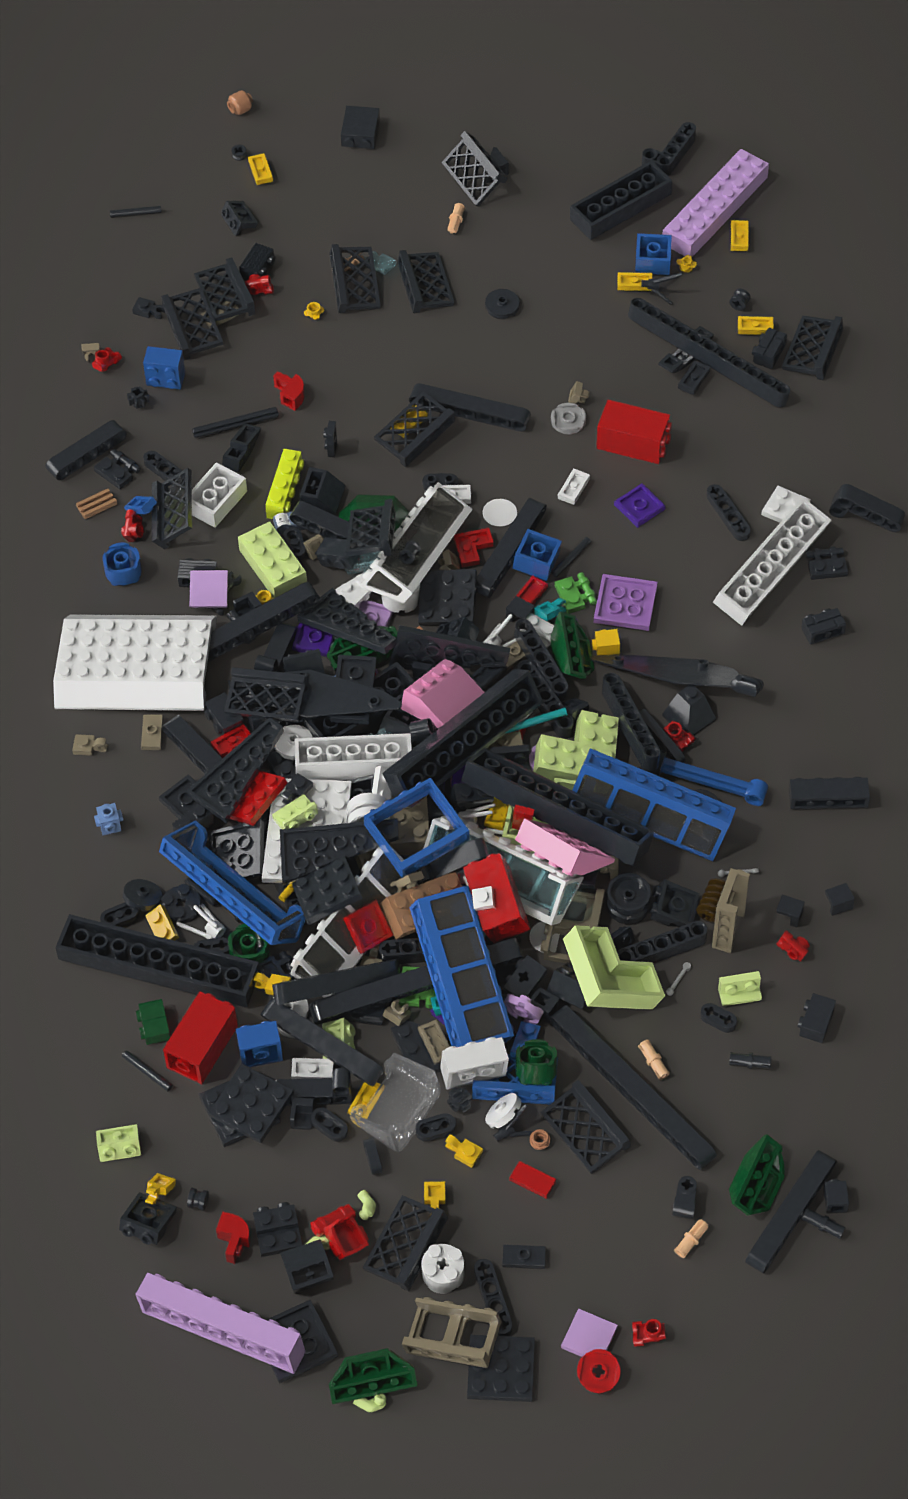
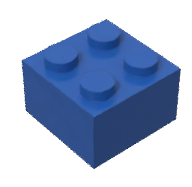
[635,233,672,275]
[143,346,185,389]
[512,529,562,581]
[236,1021,283,1068]

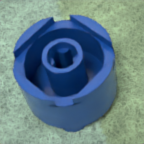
[103,542,142,586]

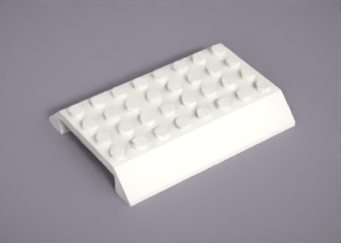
[53,615,217,711]

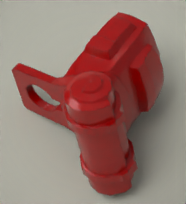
[310,1204,369,1260]

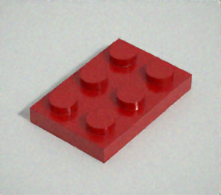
[230,771,288,826]

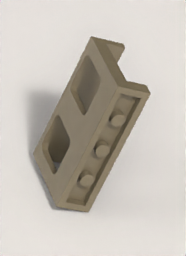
[712,868,750,953]
[540,882,605,963]
[402,1297,501,1368]

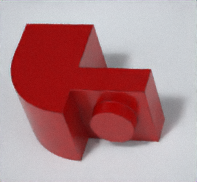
[273,371,305,411]
[216,1212,250,1264]

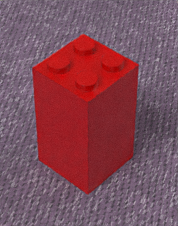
[597,400,672,464]
[463,853,530,944]
[163,991,238,1084]

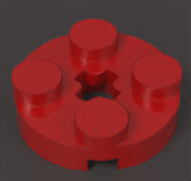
[577,1349,621,1394]

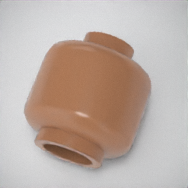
[227,90,253,115]

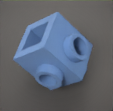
[94,803,123,836]

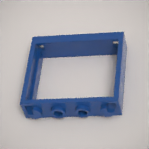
[364,778,469,878]

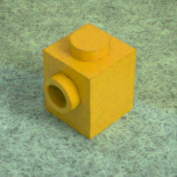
[592,629,620,655]

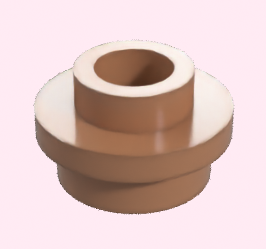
[530,1129,550,1150]

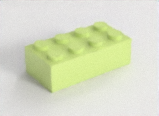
[238,522,307,598]

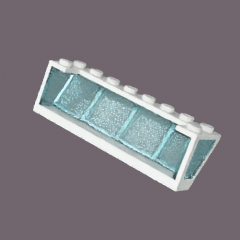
[423,815,583,925]

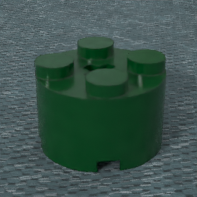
[228,924,270,964]
[516,1039,557,1085]

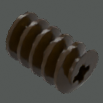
[697,878,726,923]

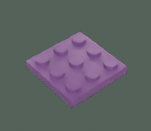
[593,574,658,631]

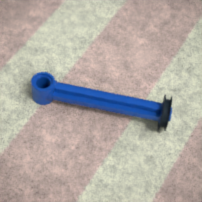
[655,749,768,806]

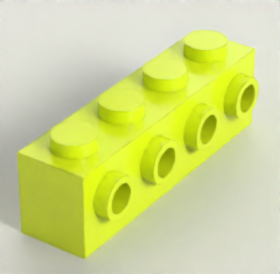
[266,449,304,519]

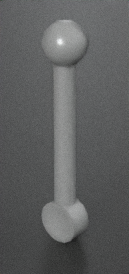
[718,868,759,877]
[666,962,691,996]

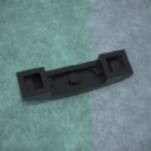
[658,326,714,373]

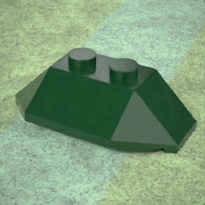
[339,494,411,532]
[550,612,594,679]
[327,626,397,671]
[729,1134,785,1216]
[329,1348,417,1404]

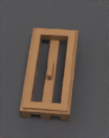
[76,489,117,519]

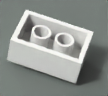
[192,463,247,528]
[440,1037,509,1089]

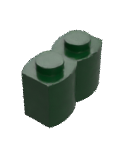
[136,999,170,1045]

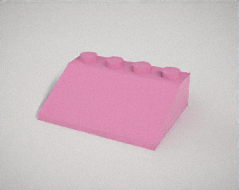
[401,659,485,728]
[515,818,615,876]

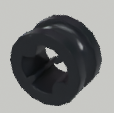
[231,144,247,161]

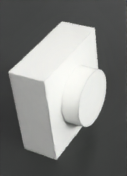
[472,886,495,911]

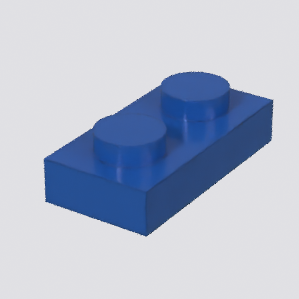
[124,496,157,514]
[510,1021,541,1058]

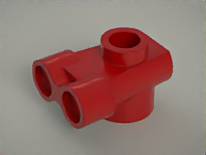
[244,274,274,295]
[92,347,122,372]
[121,510,144,542]
[663,721,696,752]
[776,930,810,962]
[632,1319,666,1347]

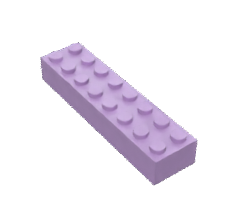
[663,149,769,257]
[135,1273,305,1374]

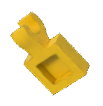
[253,973,291,995]
[445,1135,483,1168]
[145,1173,176,1204]
[424,1181,445,1209]

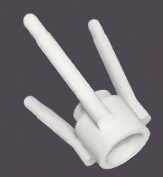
[483,614,516,647]
[458,803,503,835]
[176,904,226,939]

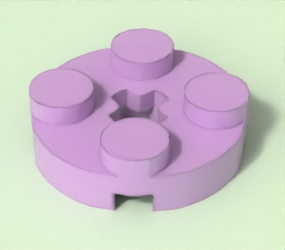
[504,994,544,1025]

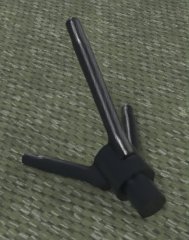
[641,272,683,305]
[493,1102,534,1142]

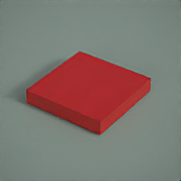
[343,900,393,954]

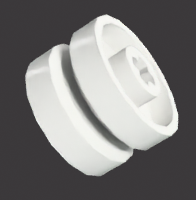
[347,793,390,823]

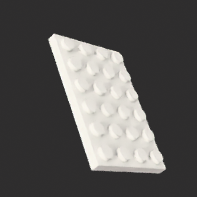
[262,779,352,884]

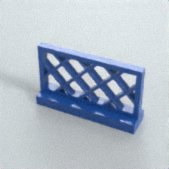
[472,1054,558,1105]

